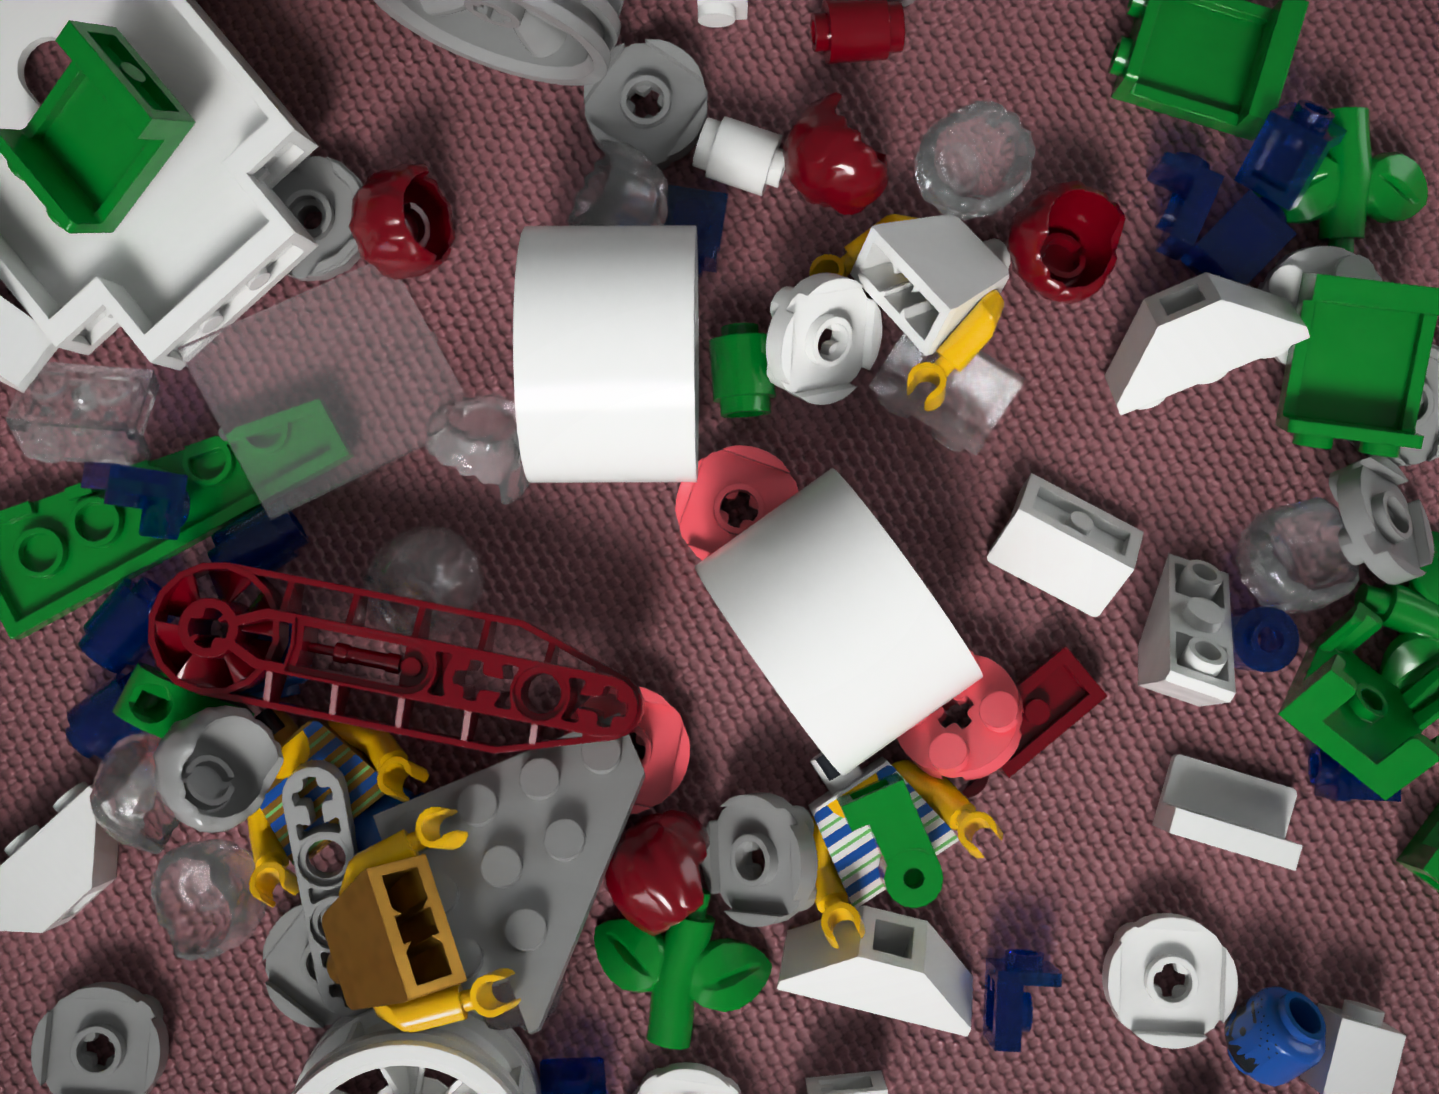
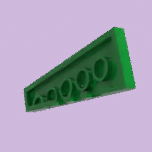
[0,400,355,639]

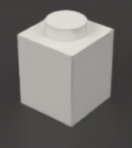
[1300,999,1406,1094]

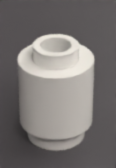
[692,116,785,196]

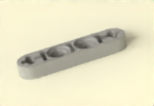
[282,760,369,1016]

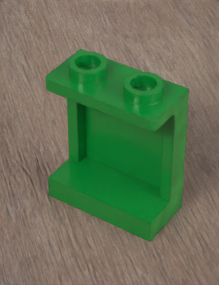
[1108,0,1309,141]
[0,20,196,234]
[1275,273,1439,458]

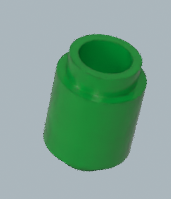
[709,323,776,418]

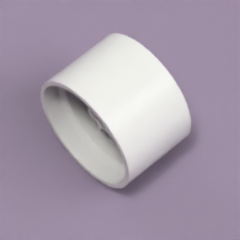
[513,225,699,483]
[695,468,983,776]

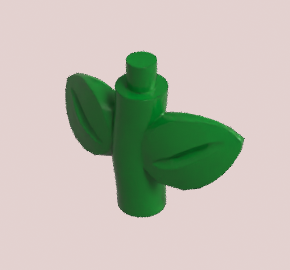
[1249,107,1428,253]
[1354,531,1439,692]
[594,888,772,1050]

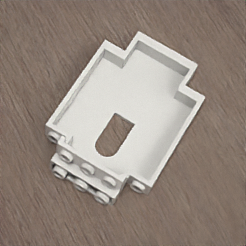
[0,0,319,371]

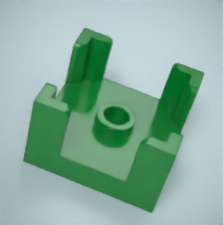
[1278,601,1439,801]

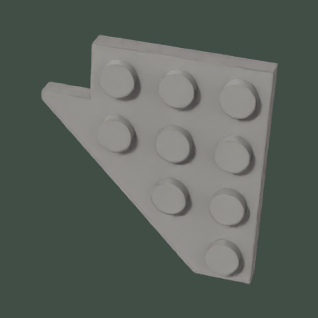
[373,712,645,1034]

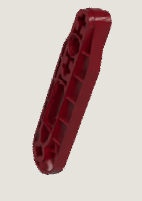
[148,562,644,754]

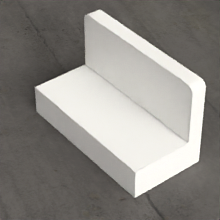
[987,473,1144,617]
[1152,754,1303,871]

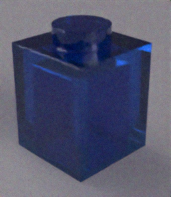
[1179,190,1297,285]

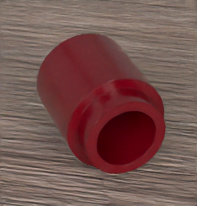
[810,0,905,64]

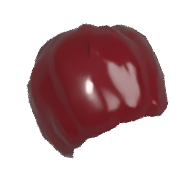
[783,92,889,215]
[349,164,455,280]
[1006,180,1126,304]
[605,810,710,937]

